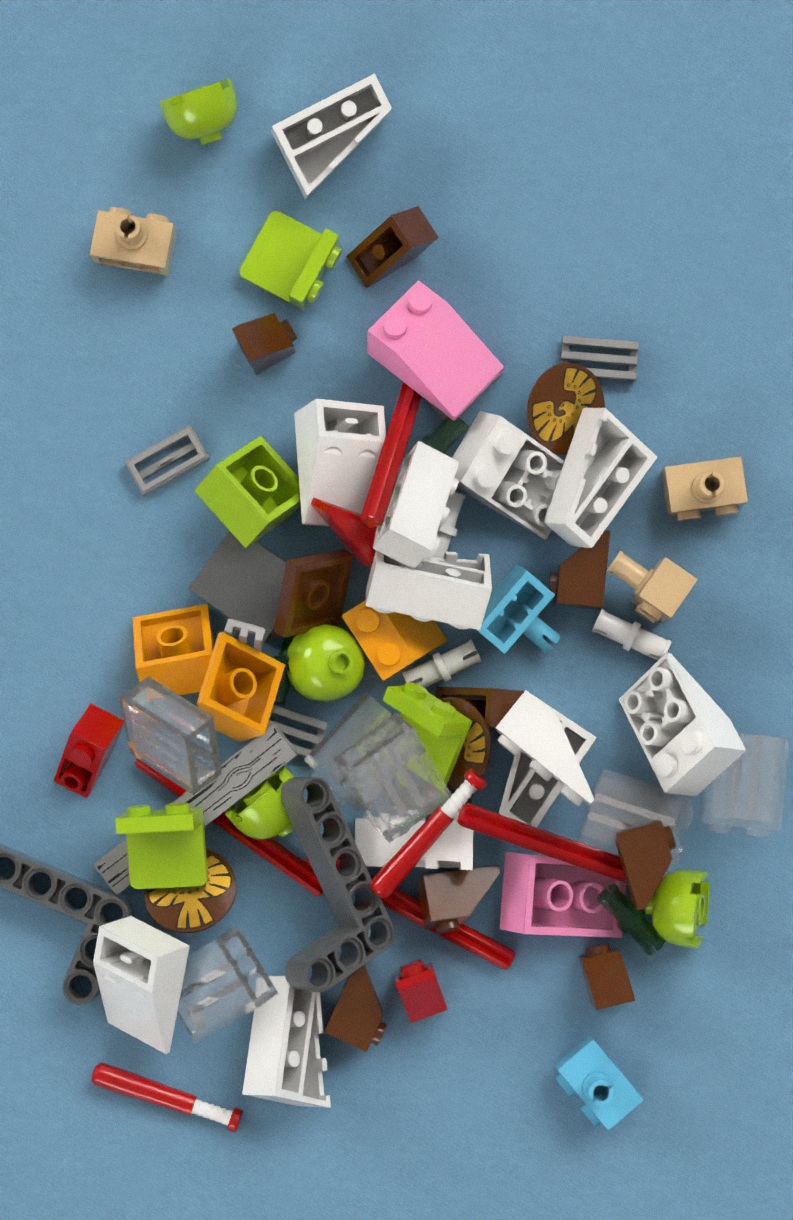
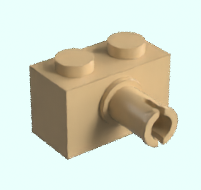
[89,207,177,276]
[661,456,748,521]
[606,550,698,624]

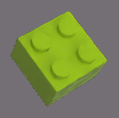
[194,436,301,548]

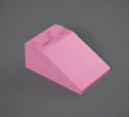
[367,280,504,421]
[499,851,626,938]

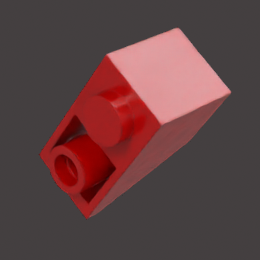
[53,703,125,798]
[395,959,448,1023]

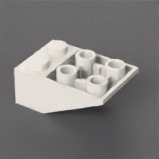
[294,399,386,526]
[452,411,565,540]
[619,653,746,796]
[496,690,595,807]
[93,916,190,1054]

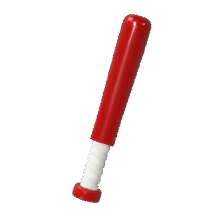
[370,769,487,898]
[91,1063,243,1132]

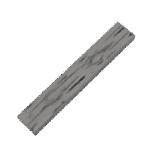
[93,723,299,895]

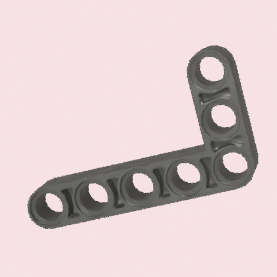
[281,777,395,992]
[0,844,133,1005]

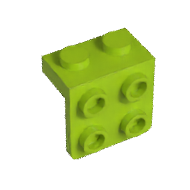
[239,211,342,311]
[383,682,472,787]
[115,803,208,889]

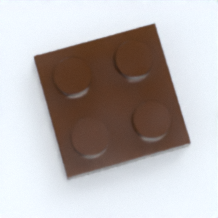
[274,549,354,637]

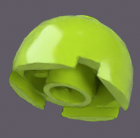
[159,78,237,145]
[286,624,366,702]
[225,766,294,839]
[646,870,710,949]

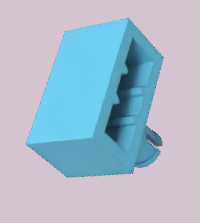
[476,563,560,654]
[555,1035,644,1131]

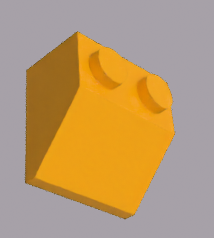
[341,600,447,682]
[132,604,215,702]
[196,632,285,742]

